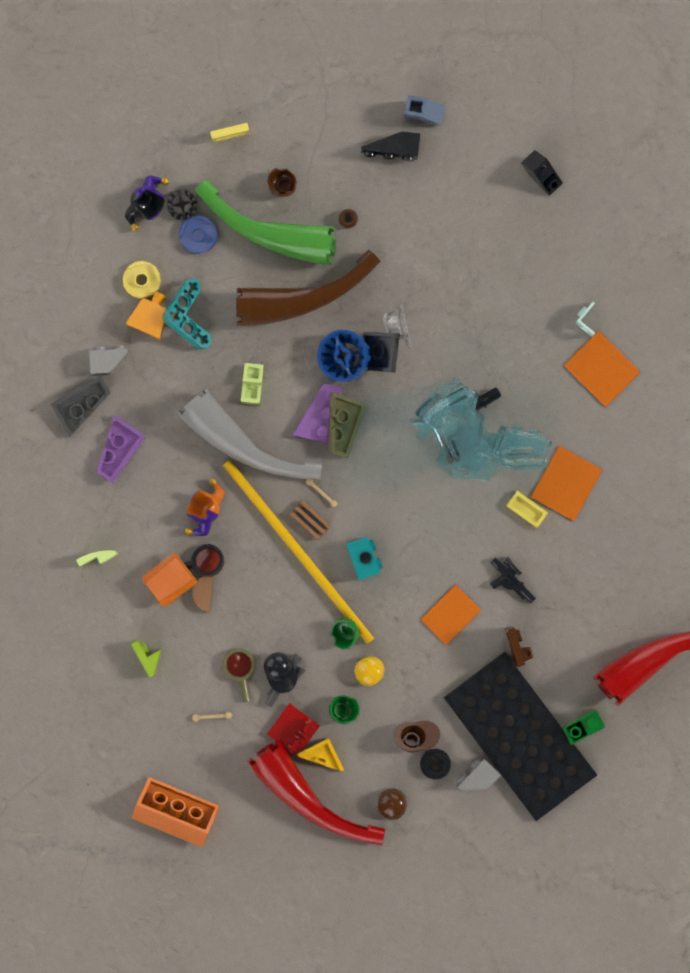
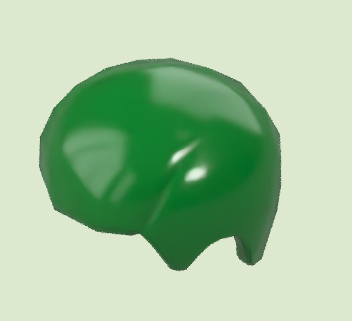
[330,618,360,650]
[329,695,360,724]

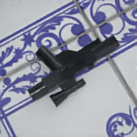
[490,557,536,603]

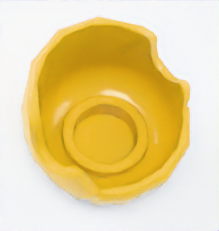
[354,656,385,686]

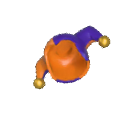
[185,478,225,536]

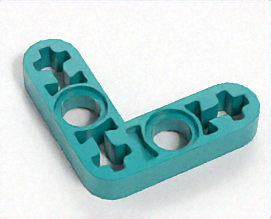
[163,278,212,350]

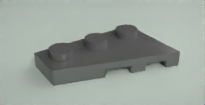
[51,376,110,437]

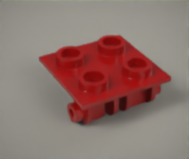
[267,703,320,756]

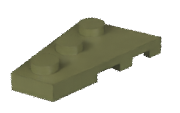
[329,392,366,459]

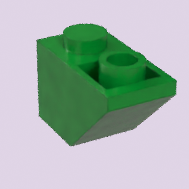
[562,709,605,745]

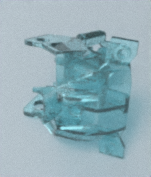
[410,377,553,481]

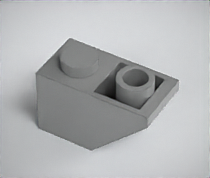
[89,345,129,375]
[457,758,501,790]

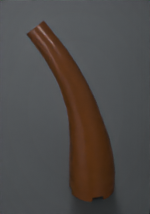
[236,250,381,326]

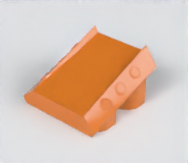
[142,552,197,607]

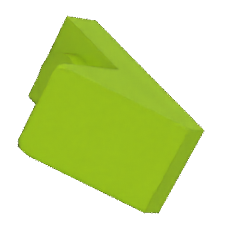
[131,640,162,677]

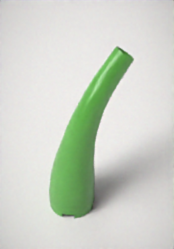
[195,179,336,265]

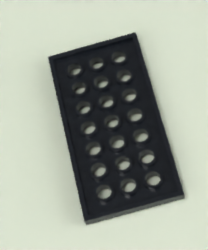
[443,651,597,821]

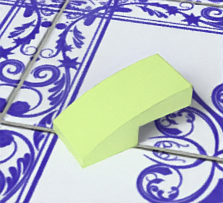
[241,363,264,406]
[76,550,118,567]

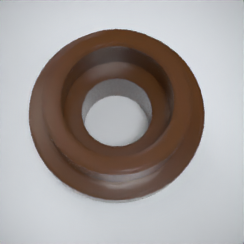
[339,209,358,228]

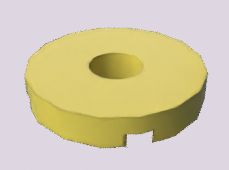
[123,261,161,299]

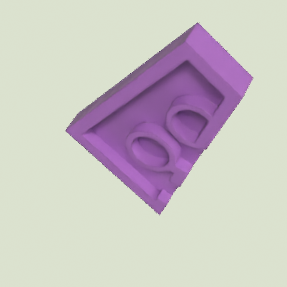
[293,384,342,444]
[96,415,146,484]

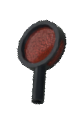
[184,544,224,577]

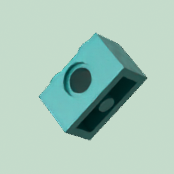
[346,537,383,580]

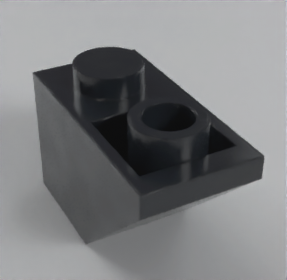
[521,150,563,196]

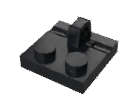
[363,332,400,373]

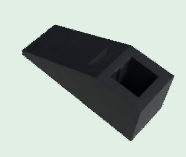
[361,131,420,162]

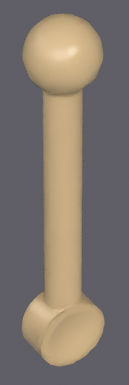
[306,479,338,507]
[192,712,232,722]

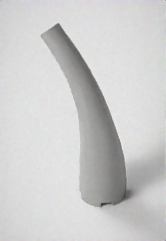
[177,388,322,480]

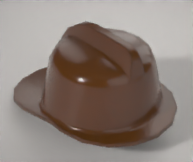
[394,721,440,753]

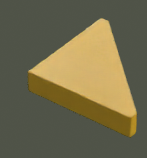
[296,738,344,771]

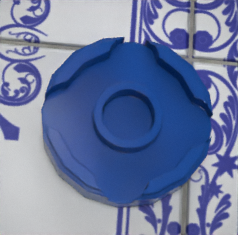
[179,215,218,254]

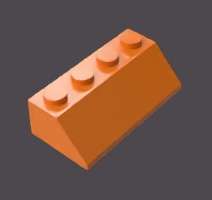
[131,777,220,848]

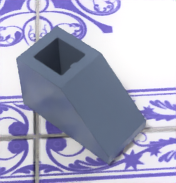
[404,95,445,125]

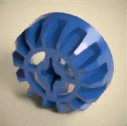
[317,330,371,382]

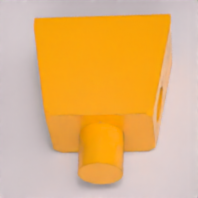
[126,291,167,340]

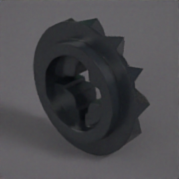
[167,190,197,220]
[420,748,451,780]

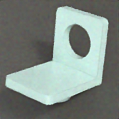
[575,302,595,337]

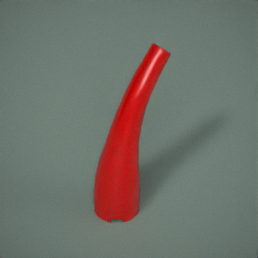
[593,632,690,706]
[247,740,385,846]

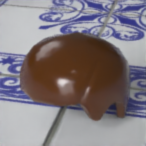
[267,168,297,197]
[378,788,407,820]

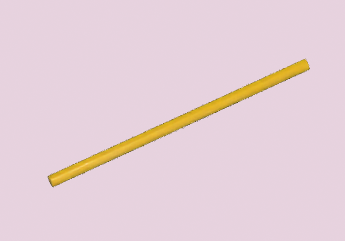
[223,460,374,644]

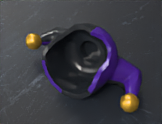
[125,175,169,231]

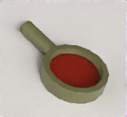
[223,648,255,703]

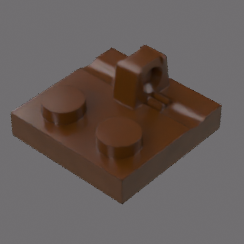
[505,627,533,667]

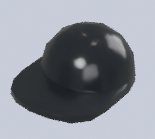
[263,652,297,693]

